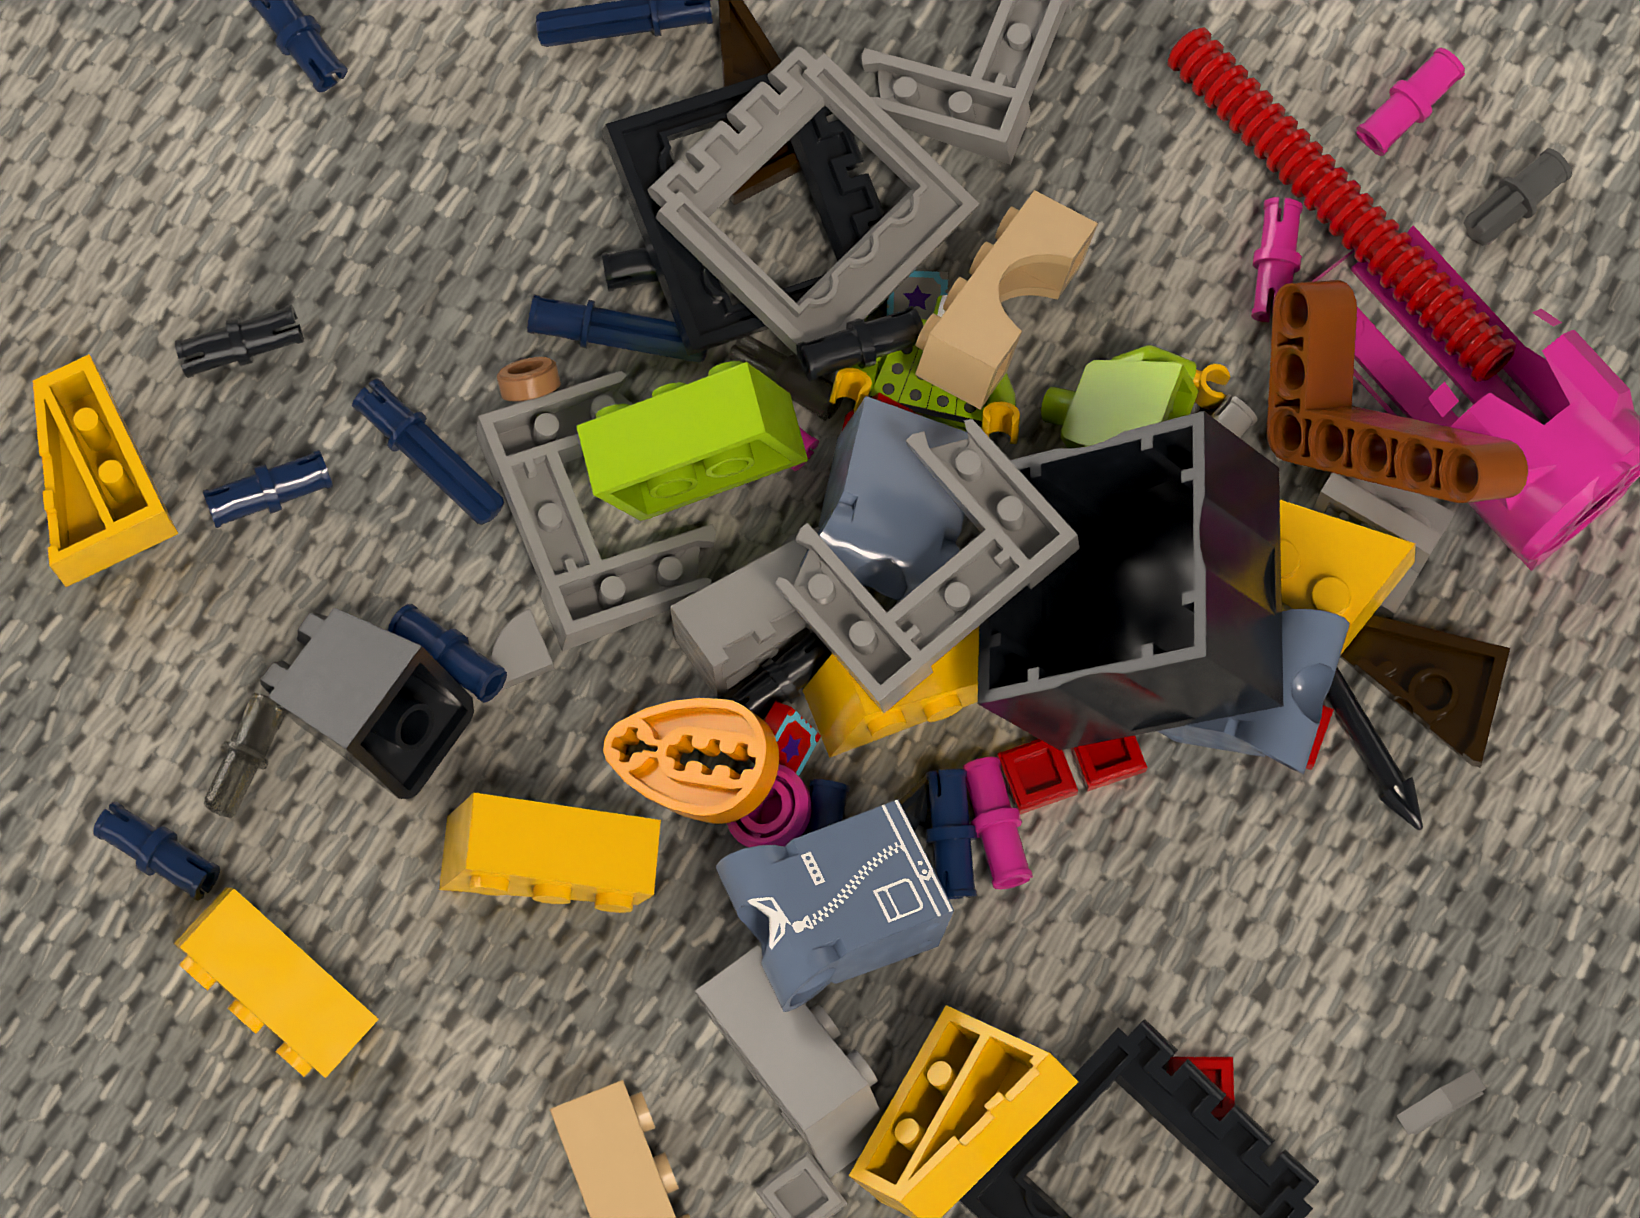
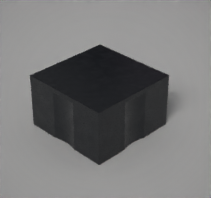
[978,411,1284,750]

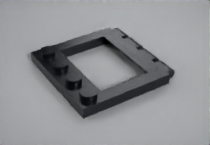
[602,73,885,356]
[959,1019,1319,1218]

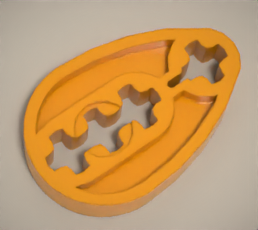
[603,698,779,824]

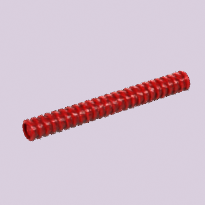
[1167,27,1517,383]

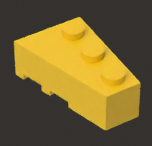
[33,354,179,587]
[1280,500,1416,654]
[803,626,979,758]
[439,793,661,913]
[174,887,379,1078]
[849,1005,1078,1218]

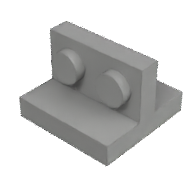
[1312,473,1455,619]

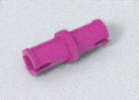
[1356,47,1465,156]
[1251,197,1303,323]
[962,757,1033,890]

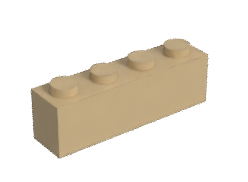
[550,1080,690,1218]

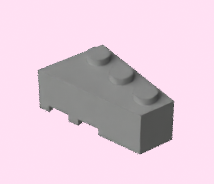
[670,527,870,699]
[695,945,883,1179]

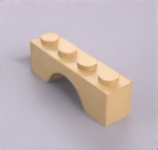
[915,190,1098,410]

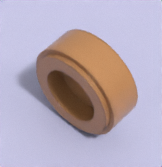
[497,357,561,401]

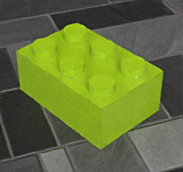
[576,361,808,521]

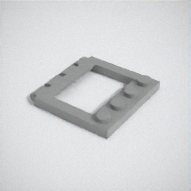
[648,47,980,355]

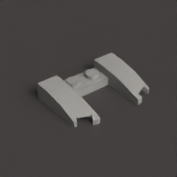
[862,0,1076,165]
[476,371,716,651]
[776,419,1079,713]

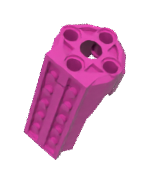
[1312,225,1640,571]

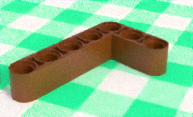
[1267,280,1528,503]

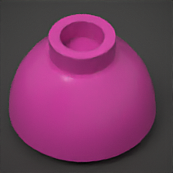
[727,764,812,848]

